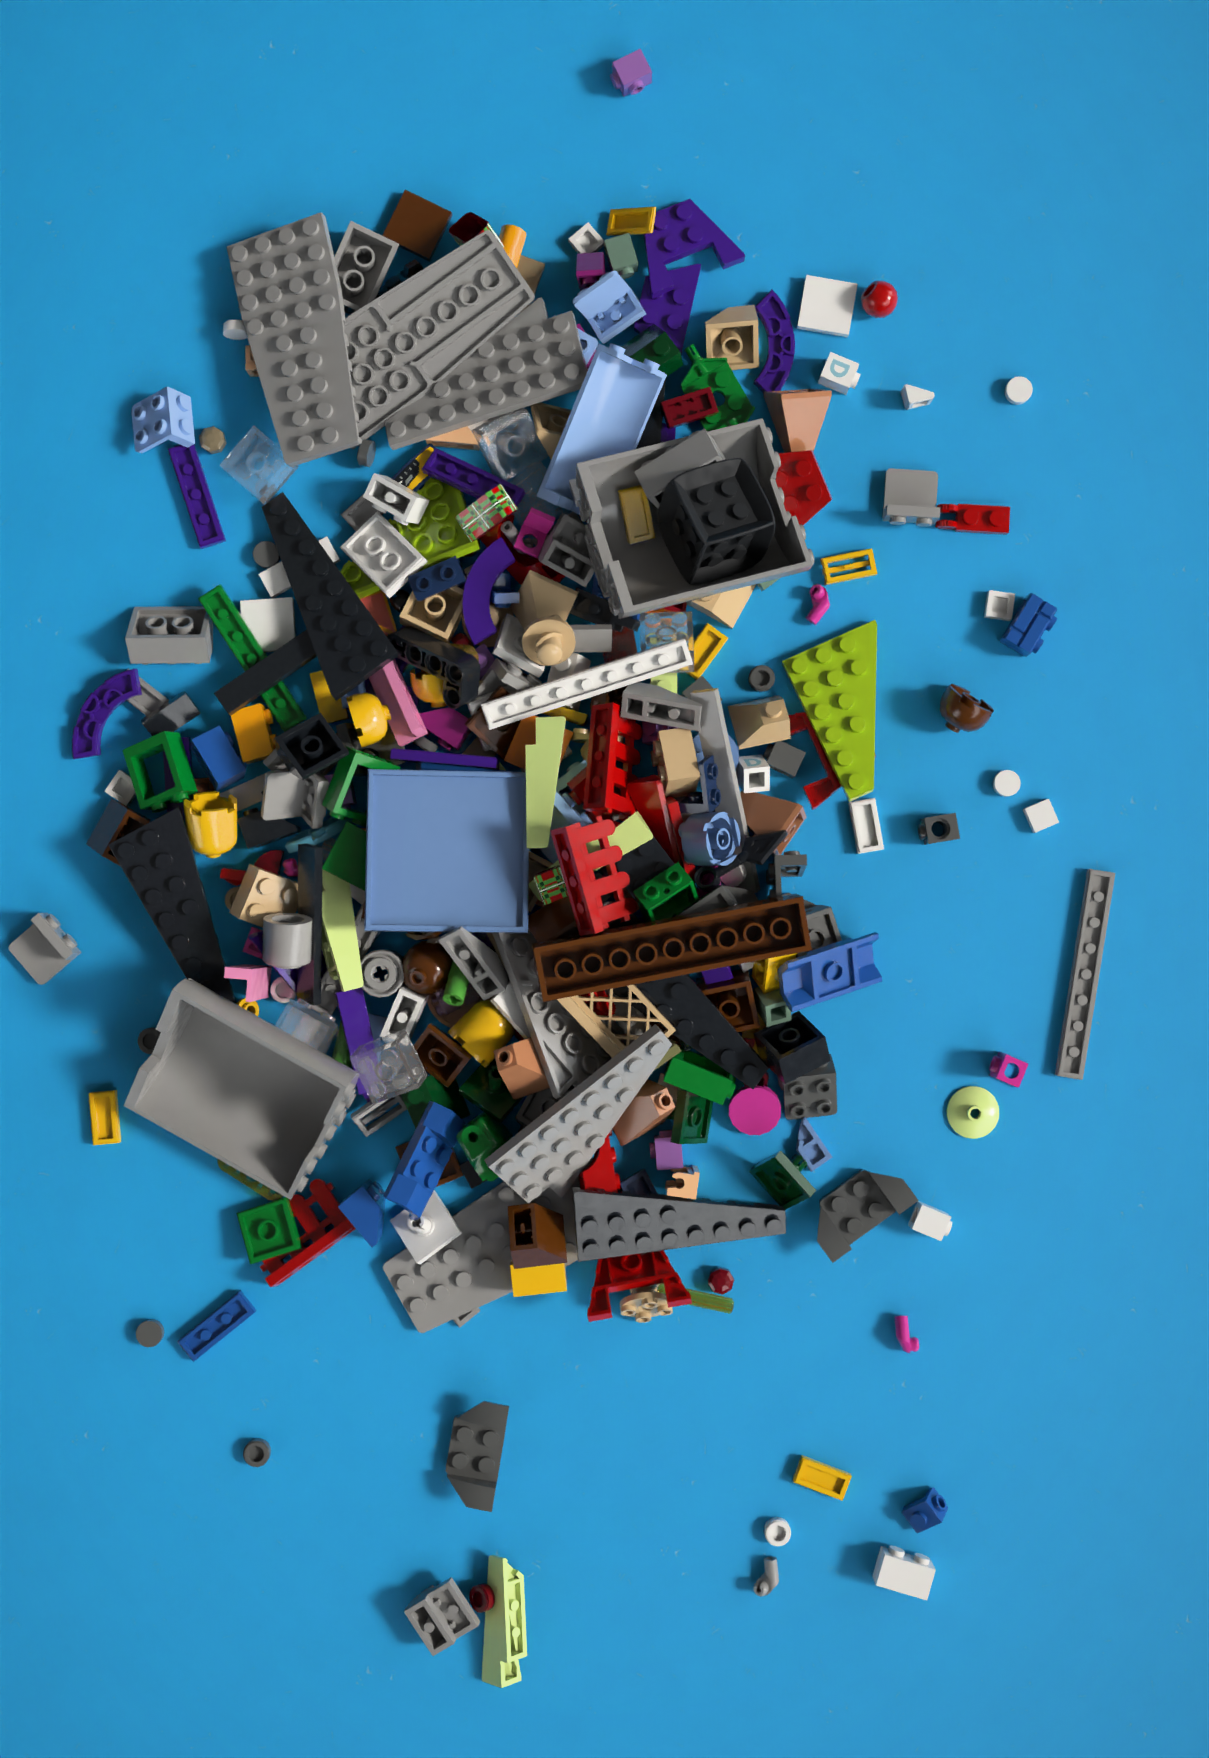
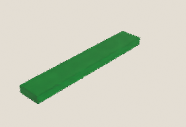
[198,584,307,732]

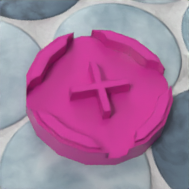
[729,1085,781,1135]

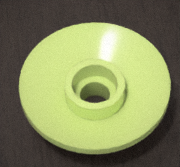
[947,1086,999,1139]

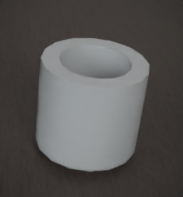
[262,913,312,969]
[360,949,405,998]

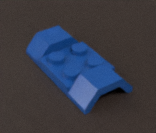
[778,932,882,1012]
[383,1101,466,1220]

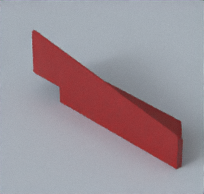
[626,774,697,895]

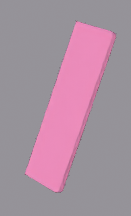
[369,659,428,747]
[224,964,272,1002]

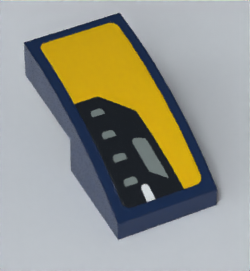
[391,444,435,492]

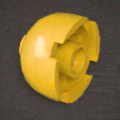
[410,669,447,708]
[346,693,392,748]

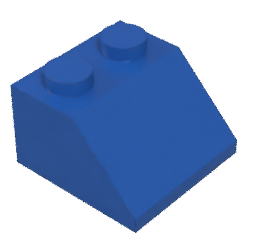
[338,1179,386,1248]

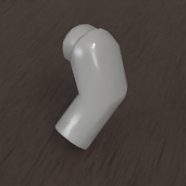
[501,521,534,554]
[753,1556,779,1597]

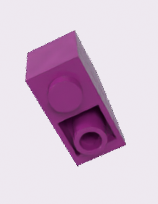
[576,252,606,291]
[419,707,471,751]

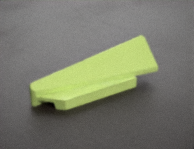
[525,716,566,849]
[528,811,653,901]
[322,870,364,992]
[482,1555,527,1688]

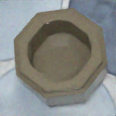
[199,426,227,454]

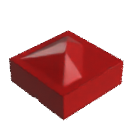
[220,868,246,886]

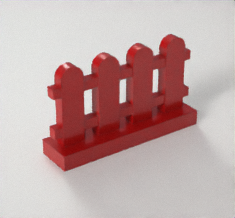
[583,702,643,821]
[550,815,637,936]
[260,1179,356,1287]

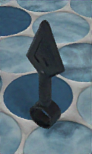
[694,830,787,892]

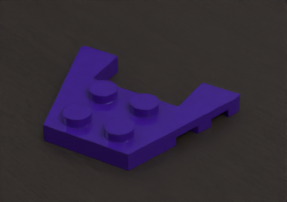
[644,199,745,298]

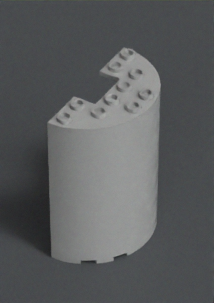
[576,418,814,619]
[124,978,359,1200]

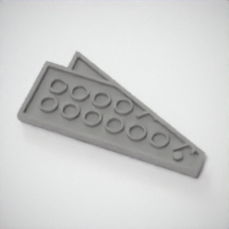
[385,297,587,450]
[493,928,630,1099]
[484,1024,672,1203]

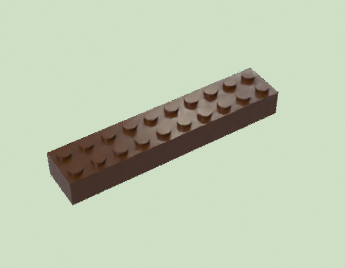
[531,893,812,1002]

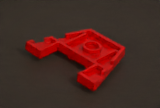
[775,450,832,525]
[788,712,876,810]
[587,1250,692,1322]

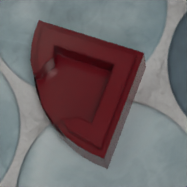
[254,850,284,875]

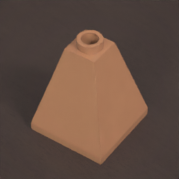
[764,389,832,453]
[740,791,807,857]
[493,1038,550,1100]
[613,1079,675,1146]

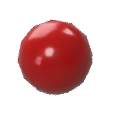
[861,281,898,318]

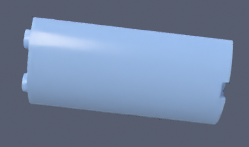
[537,343,667,515]

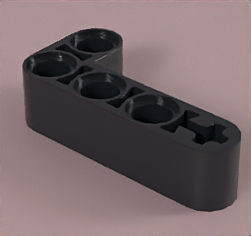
[387,626,480,709]

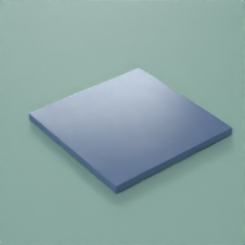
[364,769,529,933]

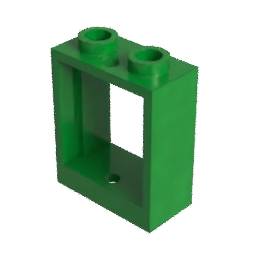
[122,731,198,813]
[322,746,401,827]
[633,862,699,922]
[663,1046,736,1105]

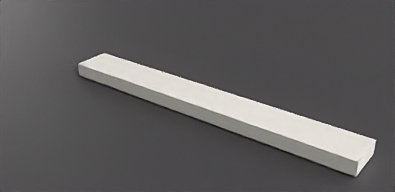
[481,637,693,730]

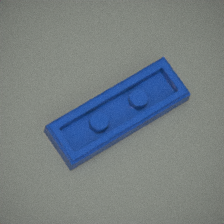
[177,1290,257,1362]

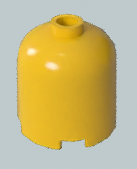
[183,791,237,858]
[448,1000,515,1068]

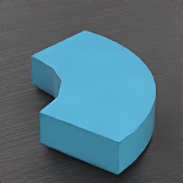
[285,816,353,853]

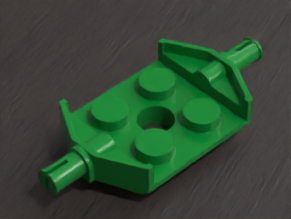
[681,344,755,432]

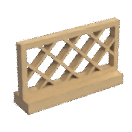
[557,985,676,1058]

